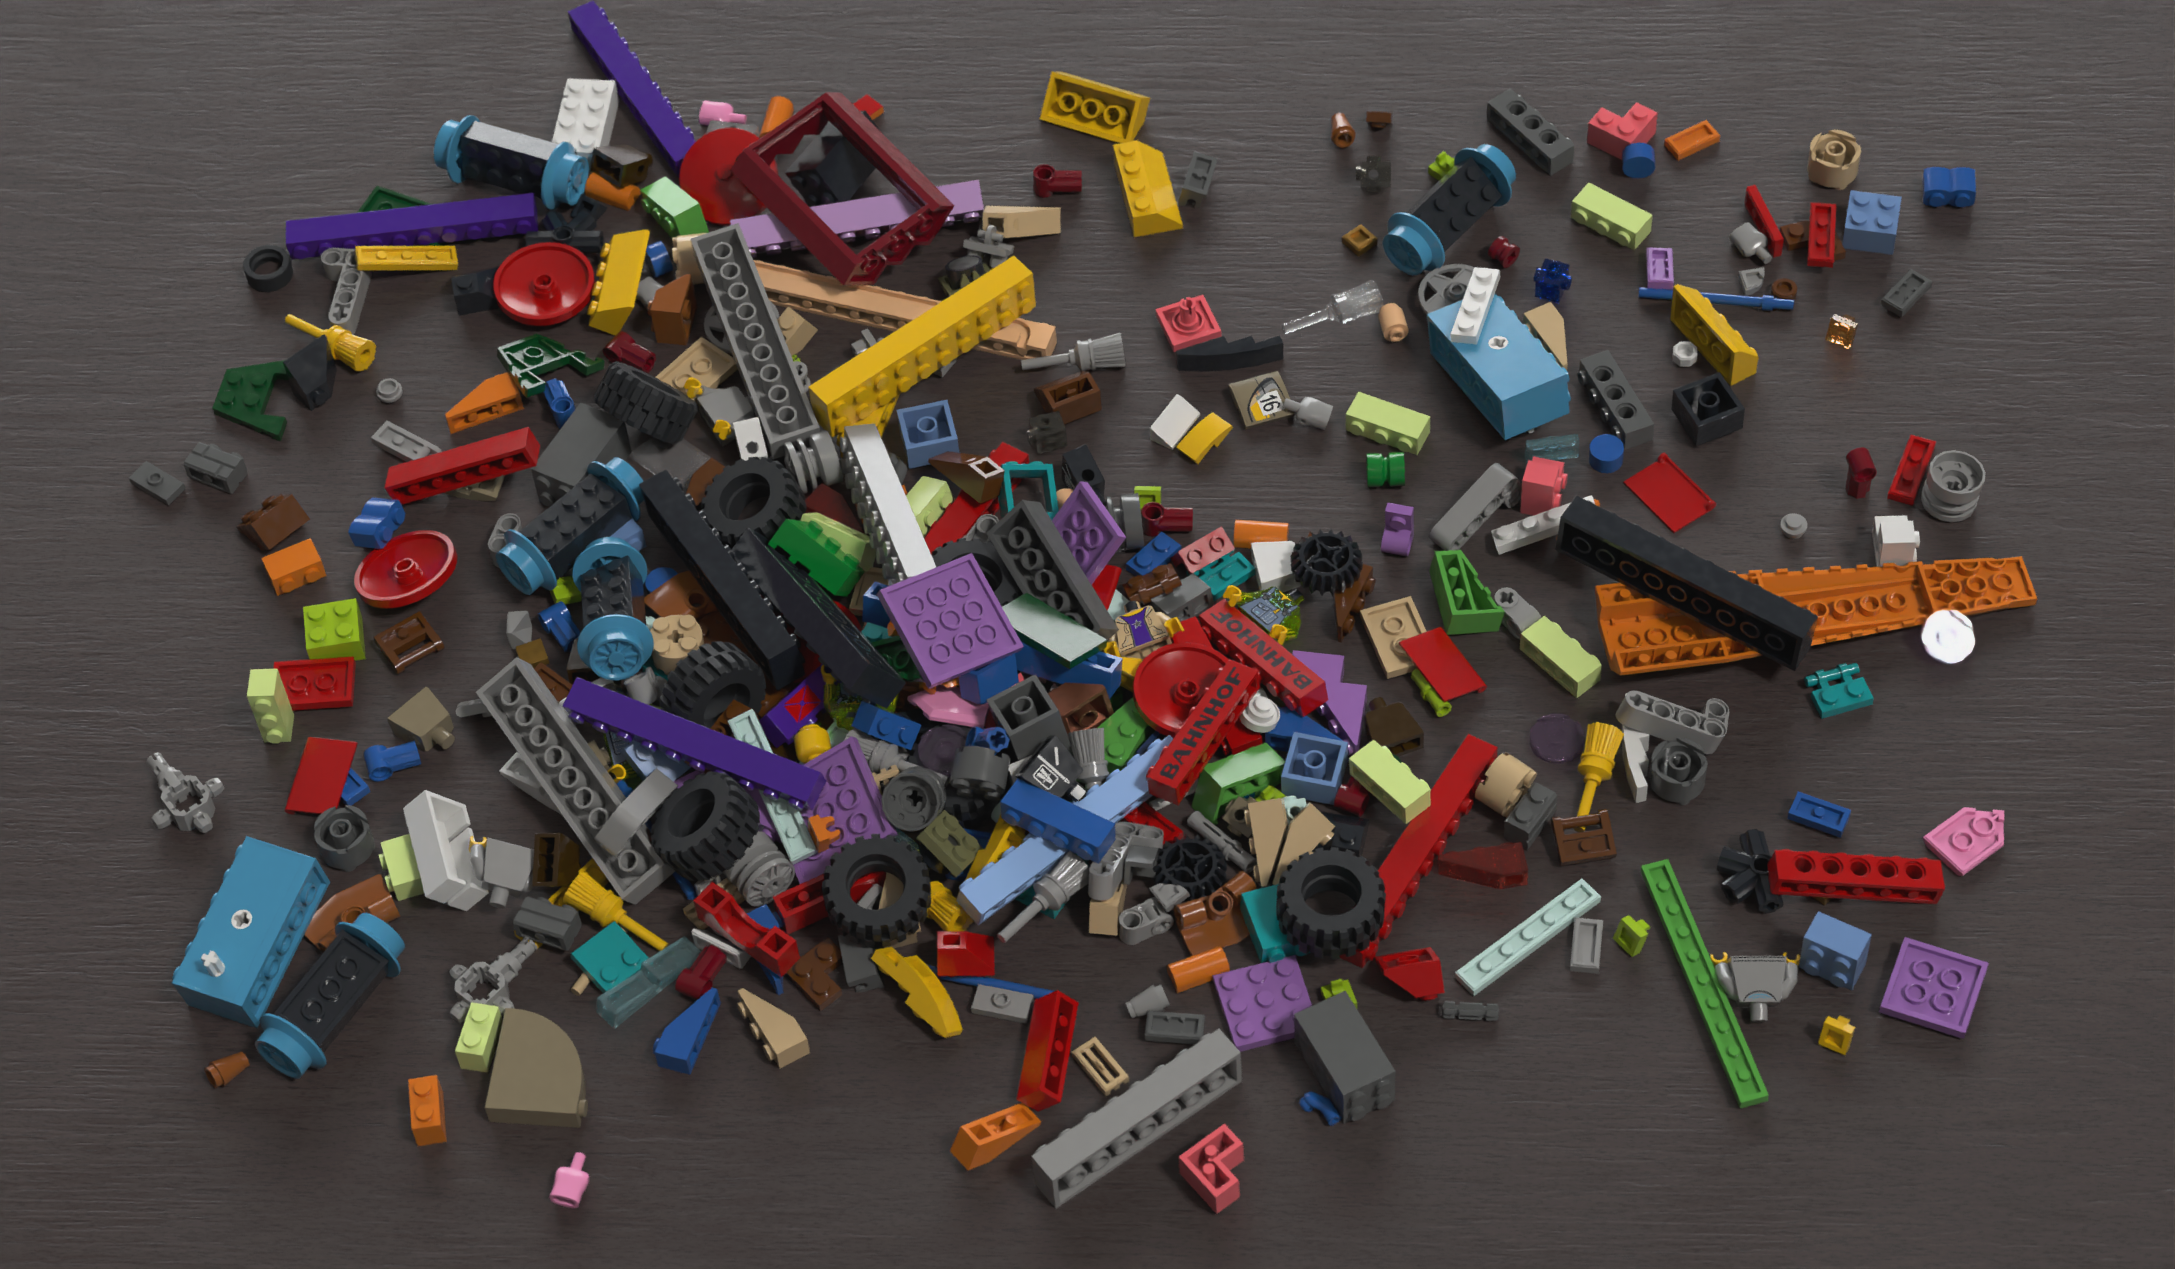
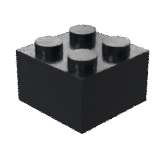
[1671,372,1745,446]

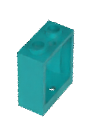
[998,461,1059,520]

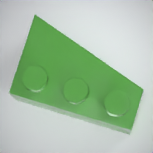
[640,176,709,240]
[1429,550,1505,635]
[1097,697,1156,774]
[1192,743,1285,825]

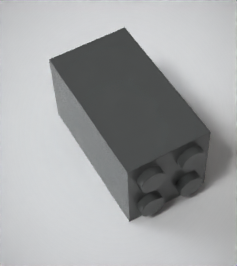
[531,403,632,507]
[986,675,1074,764]
[1294,991,1395,1124]

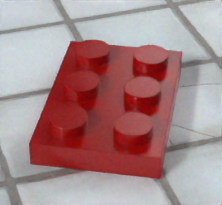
[274,656,356,710]

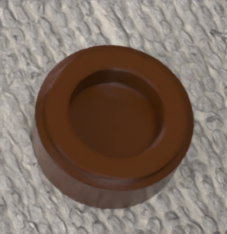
[1771,278,1797,300]

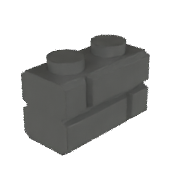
[183,442,248,494]
[1504,782,1558,850]
[513,897,581,951]

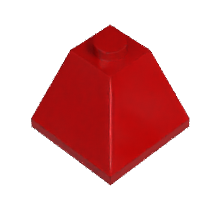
[1375,947,1445,1000]

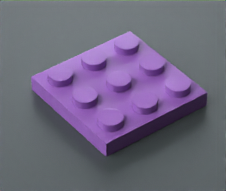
[1052,482,1126,585]
[1879,937,1989,1039]
[1213,955,1312,1052]

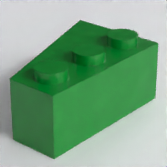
[768,519,865,597]

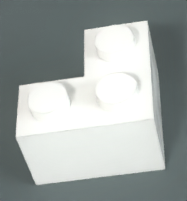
[1872,516,1920,567]

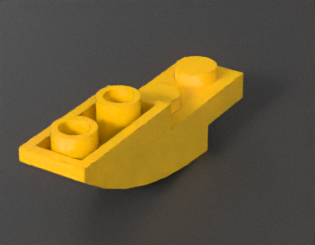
[965,815,1026,880]
[871,947,963,1038]

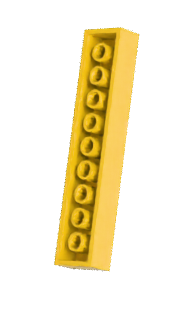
[808,256,1036,438]

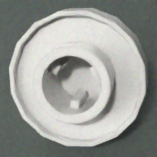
[1239,695,1280,733]

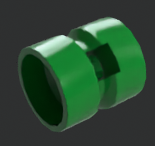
[1366,452,1405,487]

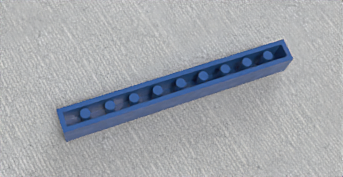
[862,581,1123,699]

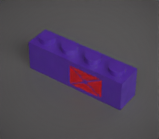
[759,664,841,748]

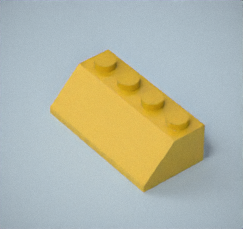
[1040,72,1150,143]
[1113,140,1183,237]
[587,229,650,335]
[1670,284,1758,386]

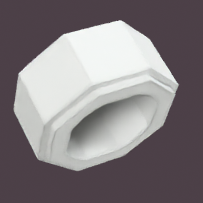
[1673,341,1697,367]

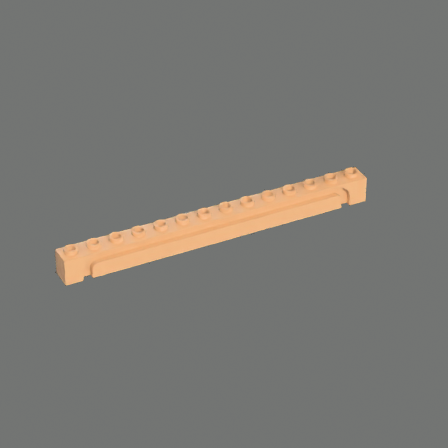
[753,260,1057,360]

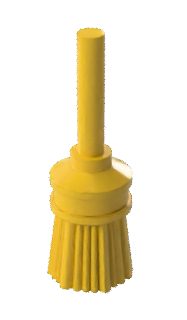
[285,314,376,371]
[1574,722,1624,832]
[563,872,668,952]
[927,881,973,931]

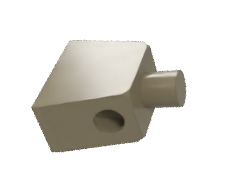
[388,687,455,751]

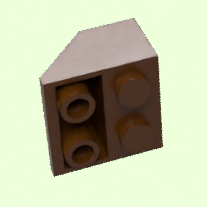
[1034,371,1102,428]
[236,493,310,551]

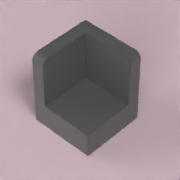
[1124,845,1158,885]

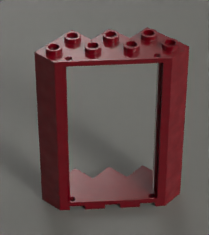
[731,92,955,286]

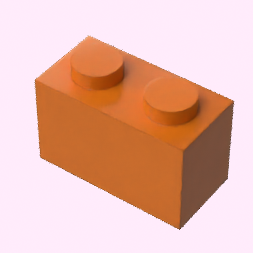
[261,538,326,596]
[408,1075,447,1146]

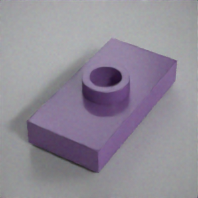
[1646,248,1674,289]

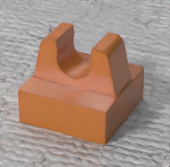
[808,814,840,853]

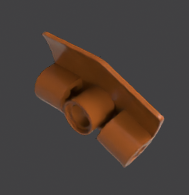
[644,571,717,622]
[1174,871,1257,956]
[304,874,401,953]

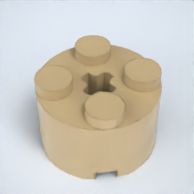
[1808,130,1861,190]
[672,232,707,285]
[650,615,704,675]
[1475,752,1537,818]

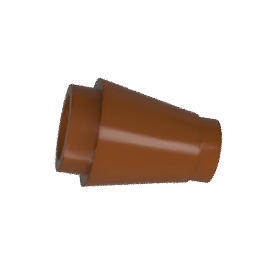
[1331,113,1356,148]
[204,1051,250,1088]

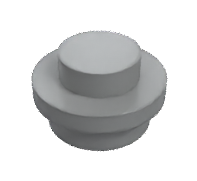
[377,378,403,403]
[1780,513,1807,539]

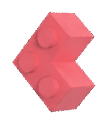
[1587,102,1657,160]
[1520,456,1568,516]
[1179,1124,1244,1214]

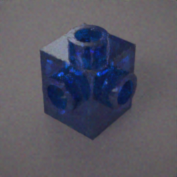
[1533,258,1572,303]

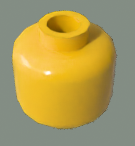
[794,724,832,764]

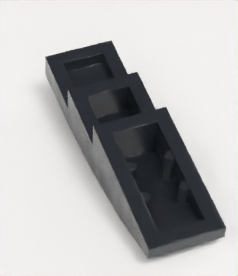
[1176,335,1284,372]

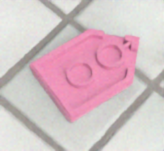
[907,685,989,728]
[1923,807,2004,876]

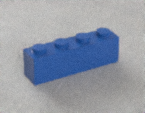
[1000,778,1116,864]

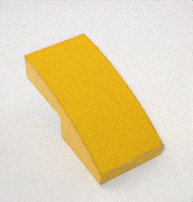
[1176,412,1233,464]

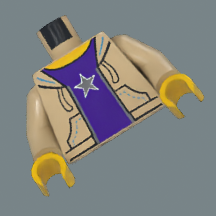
[1102,601,1184,659]

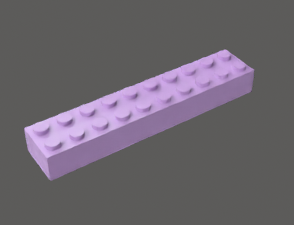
[730,180,984,258]

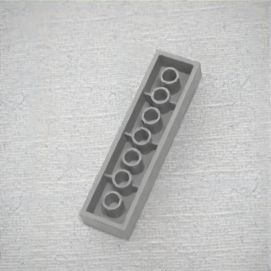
[1031,1029,1242,1209]

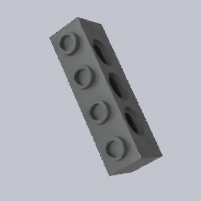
[1487,88,1574,176]
[1577,350,1654,450]

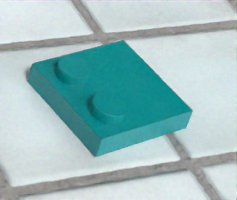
[571,921,651,998]

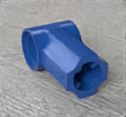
[543,379,575,429]
[537,601,581,652]
[965,726,1010,755]
[364,741,421,781]

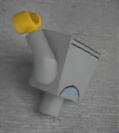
[1710,952,1800,1023]

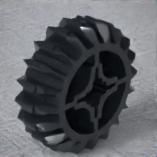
[1290,529,1363,596]
[1153,834,1227,903]

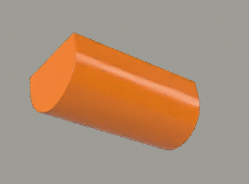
[759,96,794,138]
[585,172,641,211]
[1234,520,1289,548]
[1166,946,1230,993]

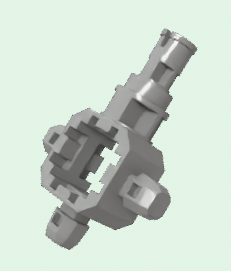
[146,753,224,833]
[450,936,538,1023]

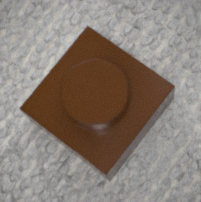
[1366,111,1393,127]

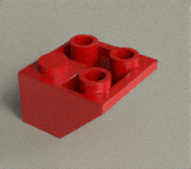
[937,931,995,977]

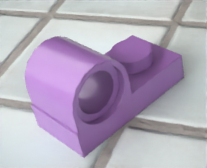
[1381,502,1414,557]

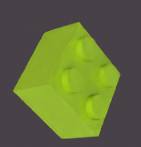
[303,598,366,661]

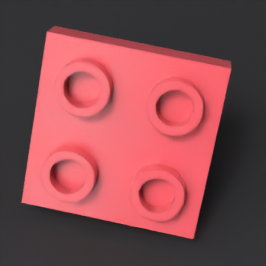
[1156,295,1221,352]

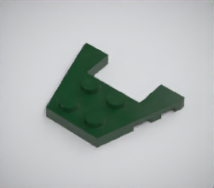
[497,334,605,398]
[212,360,288,441]

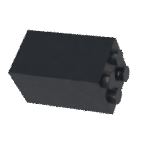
[785,110,882,207]

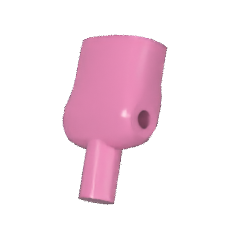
[699,101,747,129]
[549,1152,589,1208]

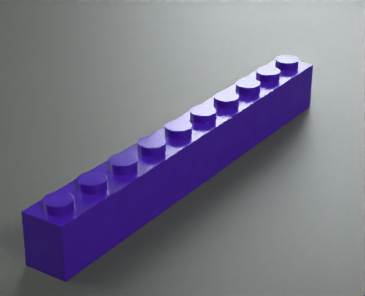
[568,0,695,178]
[286,193,538,260]
[563,677,826,811]

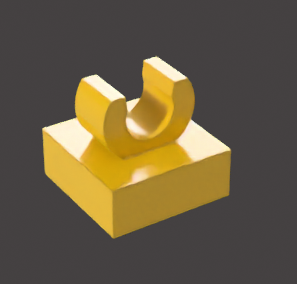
[1818,1015,1855,1055]

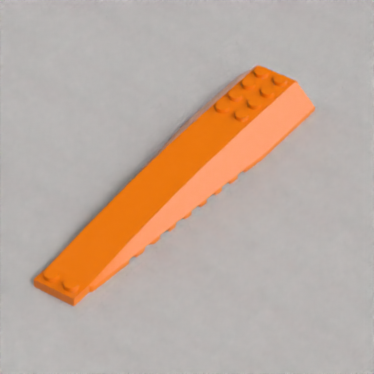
[1595,556,2037,675]

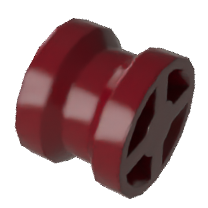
[1488,236,1520,268]

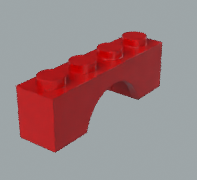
[693,882,800,977]

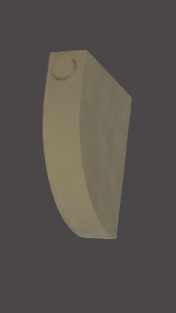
[485,1008,588,1128]

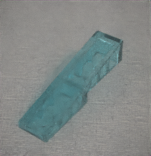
[596,936,701,1029]

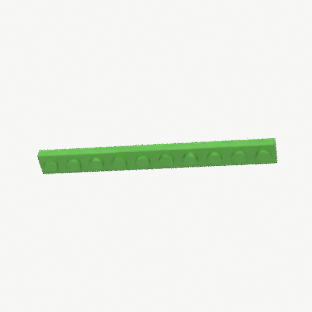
[1641,859,1769,1108]

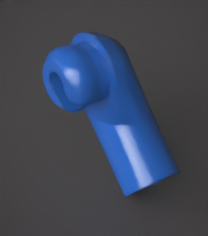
[1299,1091,1341,1125]

